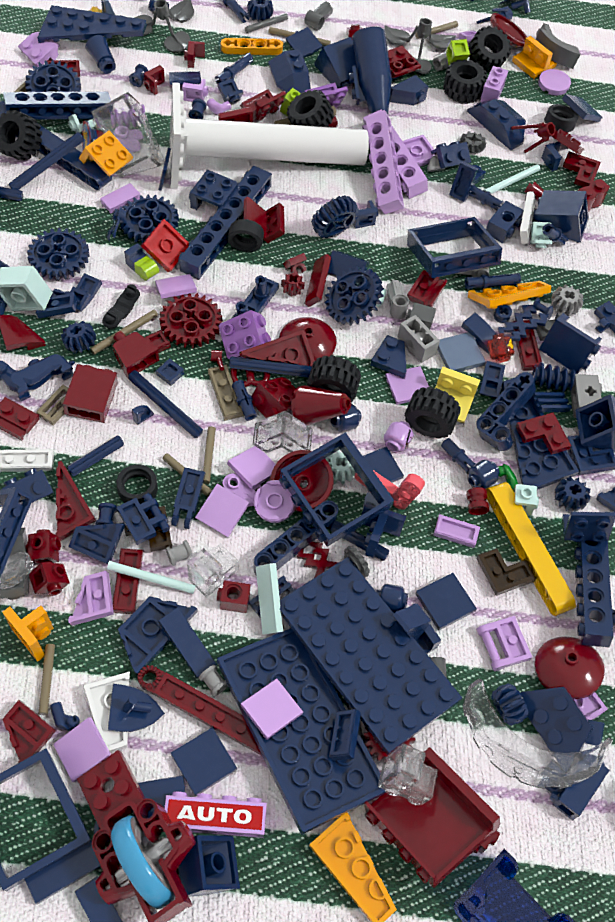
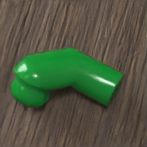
[497,464,518,493]

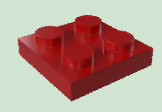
[141,219,189,272]

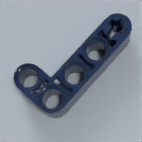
[476,372,536,451]

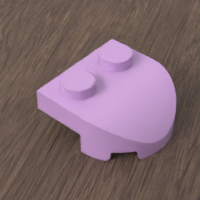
[18,32,59,67]

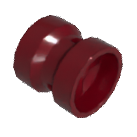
[466,487,489,515]

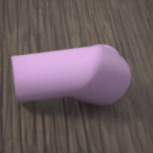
[206,98,231,114]

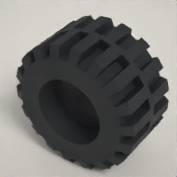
[468,26,511,73]
[443,60,487,103]
[287,89,334,127]
[0,110,42,160]
[307,355,361,402]
[404,387,461,439]

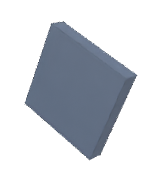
[437,333,486,372]

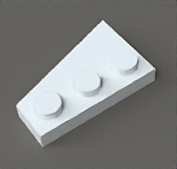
[83,672,130,753]

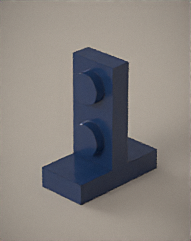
[449,161,486,202]
[362,502,406,558]

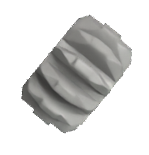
[551,285,583,317]

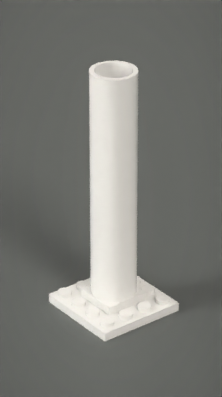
[170,83,369,189]

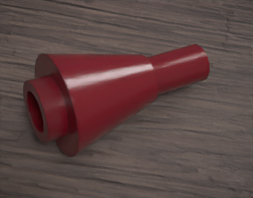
[524,181,544,200]

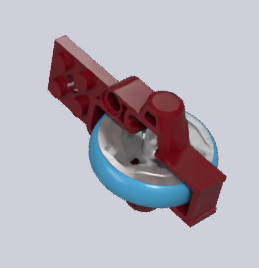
[77,750,195,922]

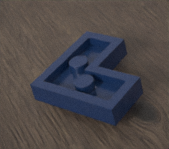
[567,435,615,475]

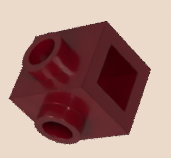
[26,529,61,565]
[28,562,70,596]

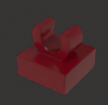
[283,253,307,274]

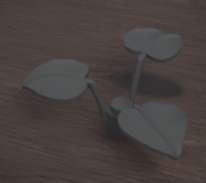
[134,0,194,52]
[384,18,456,74]

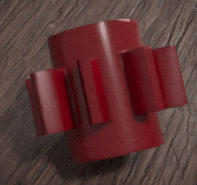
[281,273,305,296]

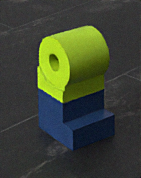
[124,243,159,281]

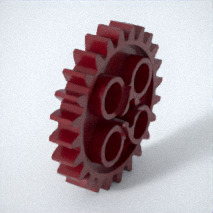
[159,293,222,348]

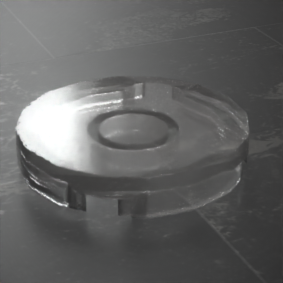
[0,551,33,589]

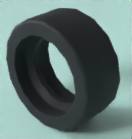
[544,104,579,132]
[228,219,264,252]
[116,464,158,504]

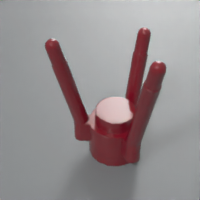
[511,122,556,153]

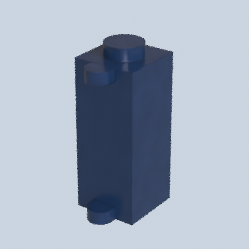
[549,752,610,821]

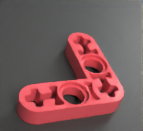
[355,470,425,510]

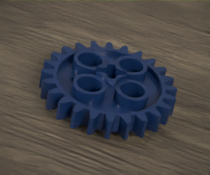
[25,60,81,92]
[120,194,179,244]
[27,228,90,280]
[324,266,384,326]

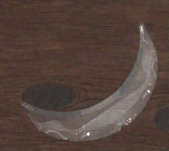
[463,678,613,789]

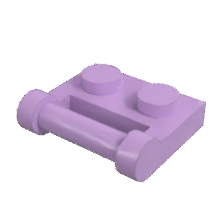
[476,616,532,671]

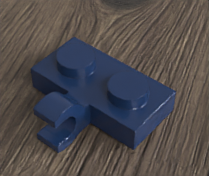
[594,301,615,333]

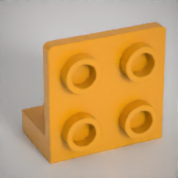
[79,130,133,177]

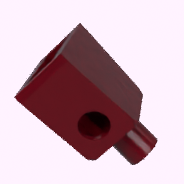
[112,331,159,379]

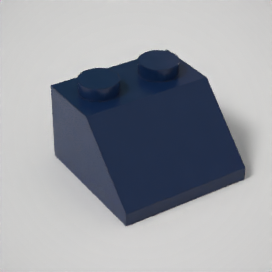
[178,835,240,897]

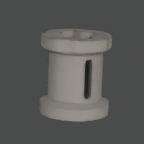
[165,540,193,566]
[199,665,228,697]

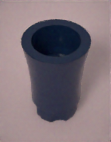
[85,35,116,74]

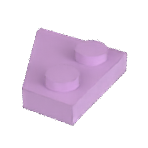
[68,571,114,626]

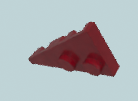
[239,329,315,366]
[55,460,96,541]

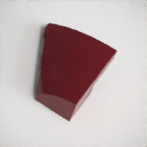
[0,315,46,351]

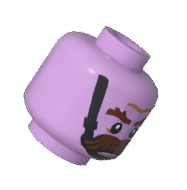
[384,421,414,452]

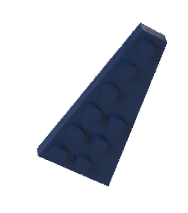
[37,5,147,43]
[502,378,579,490]

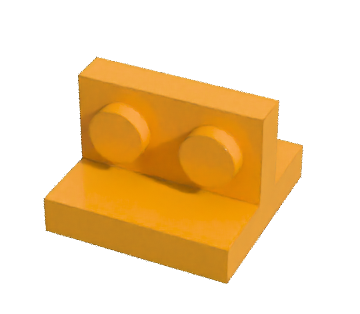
[512,36,557,79]
[2,605,54,662]

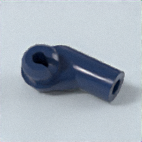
[50,702,80,731]

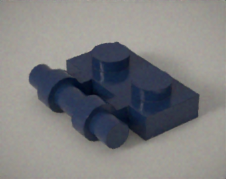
[116,493,170,545]

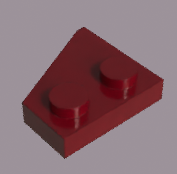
[2,700,57,763]

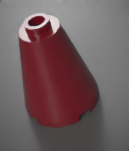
[291,386,351,426]

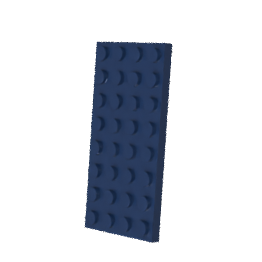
[280,557,462,755]
[216,628,389,835]

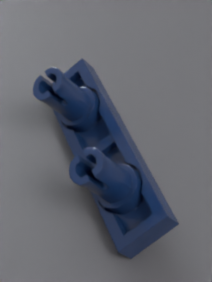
[231,275,279,319]

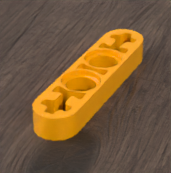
[221,38,283,55]

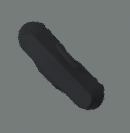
[102,284,140,330]

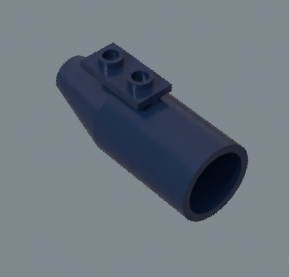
[349,26,392,114]

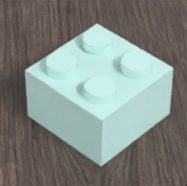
[0,266,53,311]

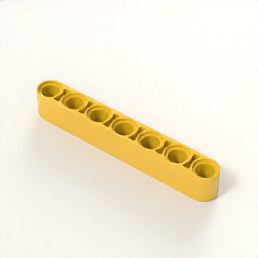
[486,482,576,616]

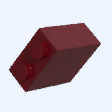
[63,364,118,423]

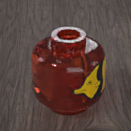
[487,333,514,363]

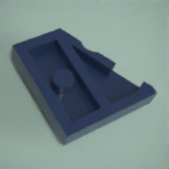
[68,523,125,564]

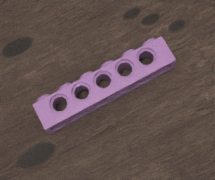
[362,110,428,199]
[364,110,404,214]

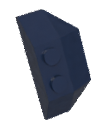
[268,49,311,93]
[467,99,526,151]

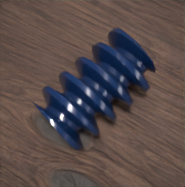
[532,362,575,392]

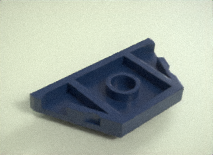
[118,596,198,676]
[520,687,593,774]

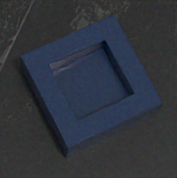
[156,358,185,386]

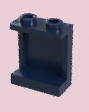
[539,313,602,374]

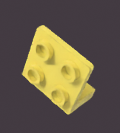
[435,367,480,423]

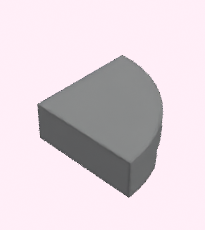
[427,154,445,172]

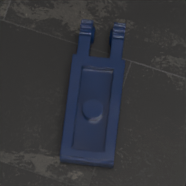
[171,467,206,529]

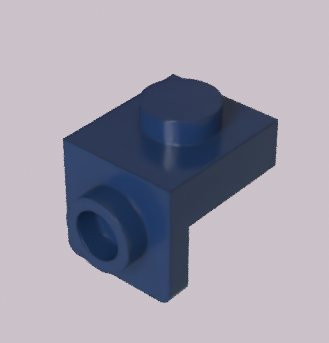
[217,78,244,104]
[541,141,562,171]

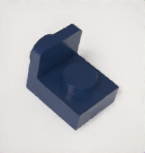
[353,200,378,229]

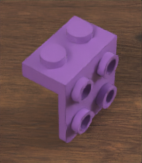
[305,83,348,107]
[219,310,271,359]

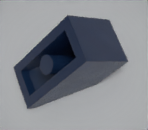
[390,75,428,106]

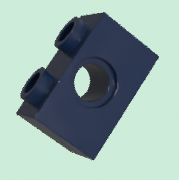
[486,201,524,243]

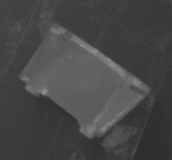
[92,92,165,177]

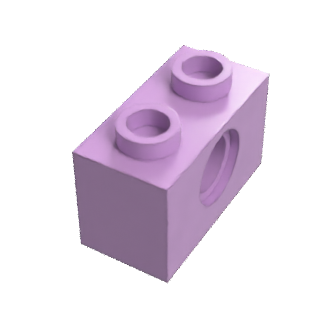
[480,66,508,102]

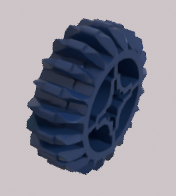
[311,195,359,238]

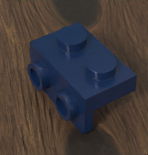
[431,141,472,169]
[1,468,54,505]

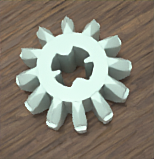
[325,450,356,485]

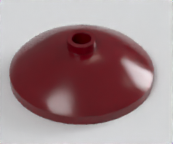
[490,13,527,48]
[279,317,336,361]
[270,450,334,512]
[534,636,605,699]

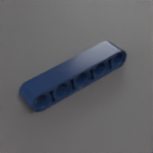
[253,500,338,576]

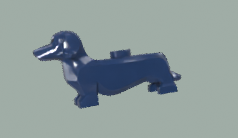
[0,354,75,402]

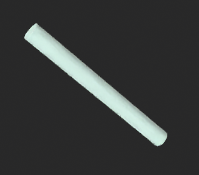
[483,164,540,194]
[107,561,196,594]

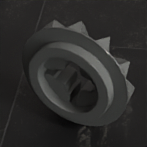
[459,131,487,153]
[344,546,370,578]

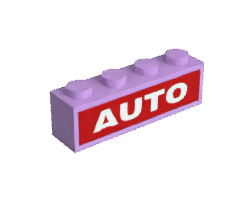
[165,792,267,838]

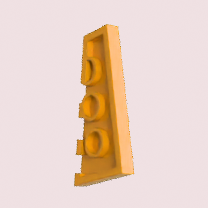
[468,281,551,309]
[309,812,397,922]

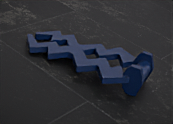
[498,298,553,341]

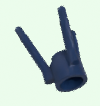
[476,6,513,24]

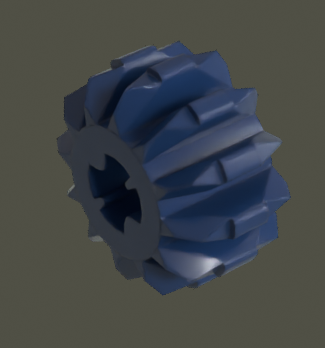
[247,0,274,22]
[61,320,96,354]
[554,476,591,512]
[491,683,528,726]

